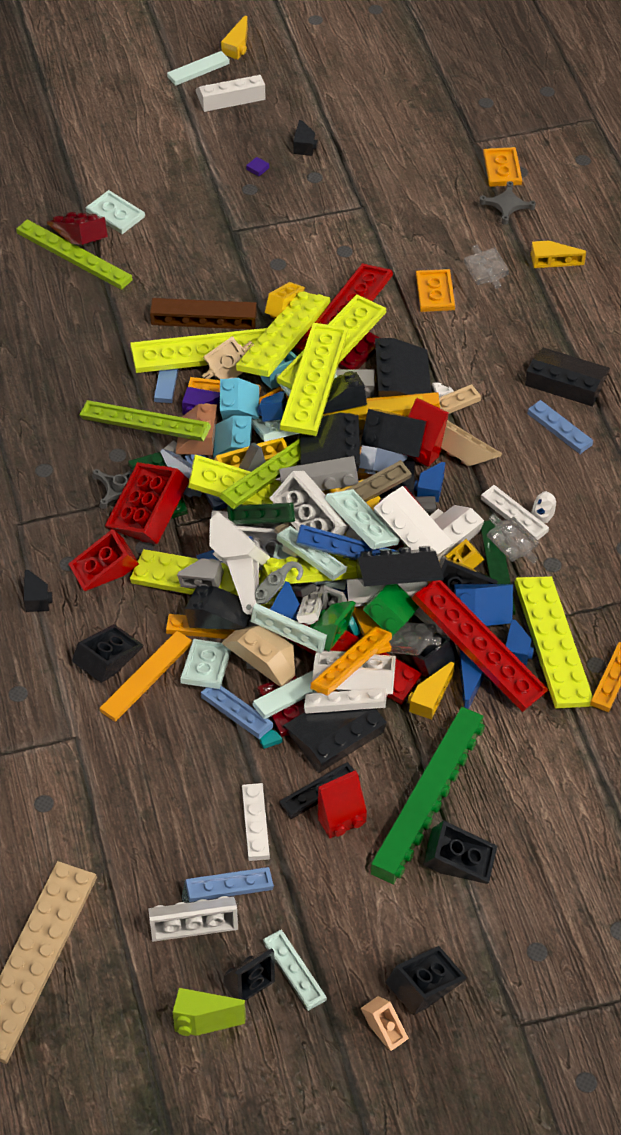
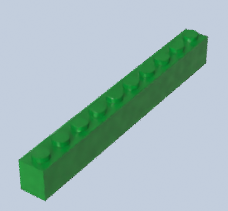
[371,707,485,885]

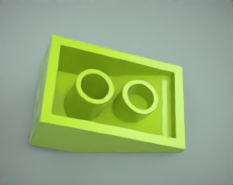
[173,988,246,1036]

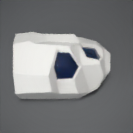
[531,491,556,523]

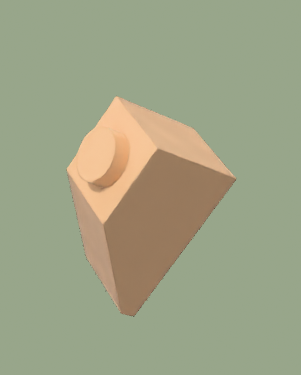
[361,996,409,1051]

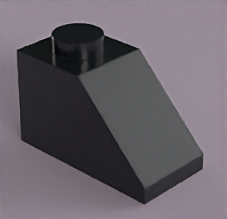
[293,120,318,156]
[24,570,53,612]

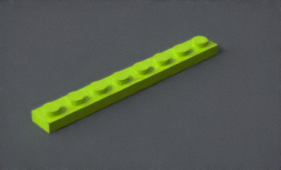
[16,219,132,290]
[80,400,211,442]
[219,439,300,509]

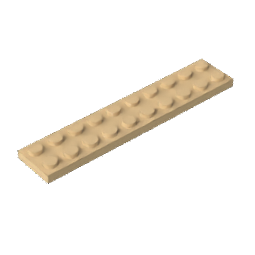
[0,861,97,1064]

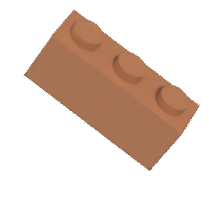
[176,403,217,455]

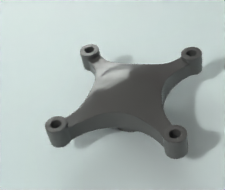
[479,181,536,225]
[92,469,133,509]

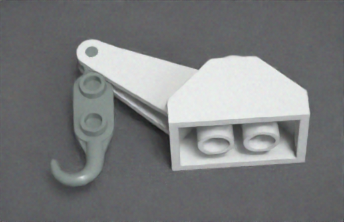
[209,511,303,616]

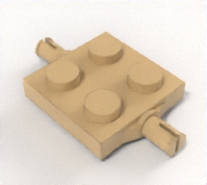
[201,336,254,380]

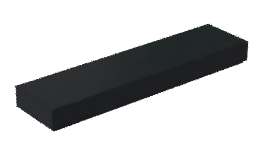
[279,762,359,819]

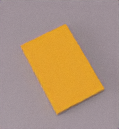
[483,147,522,187]
[416,269,455,312]

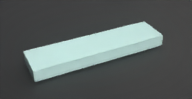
[167,51,230,86]
[276,526,347,580]
[251,603,327,653]
[253,671,317,719]
[263,929,327,1011]

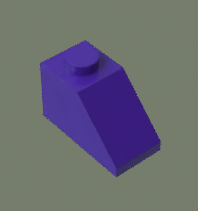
[182,387,220,415]

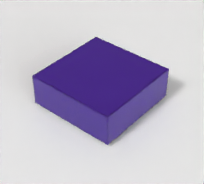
[246,157,269,176]

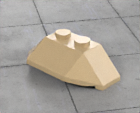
[441,420,502,466]
[222,625,295,687]

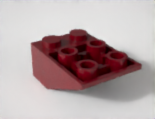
[47,212,108,245]

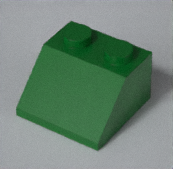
[363,584,419,636]
[310,601,356,652]

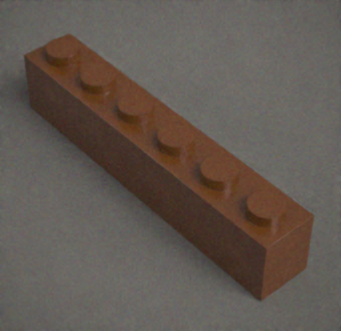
[150,298,257,330]

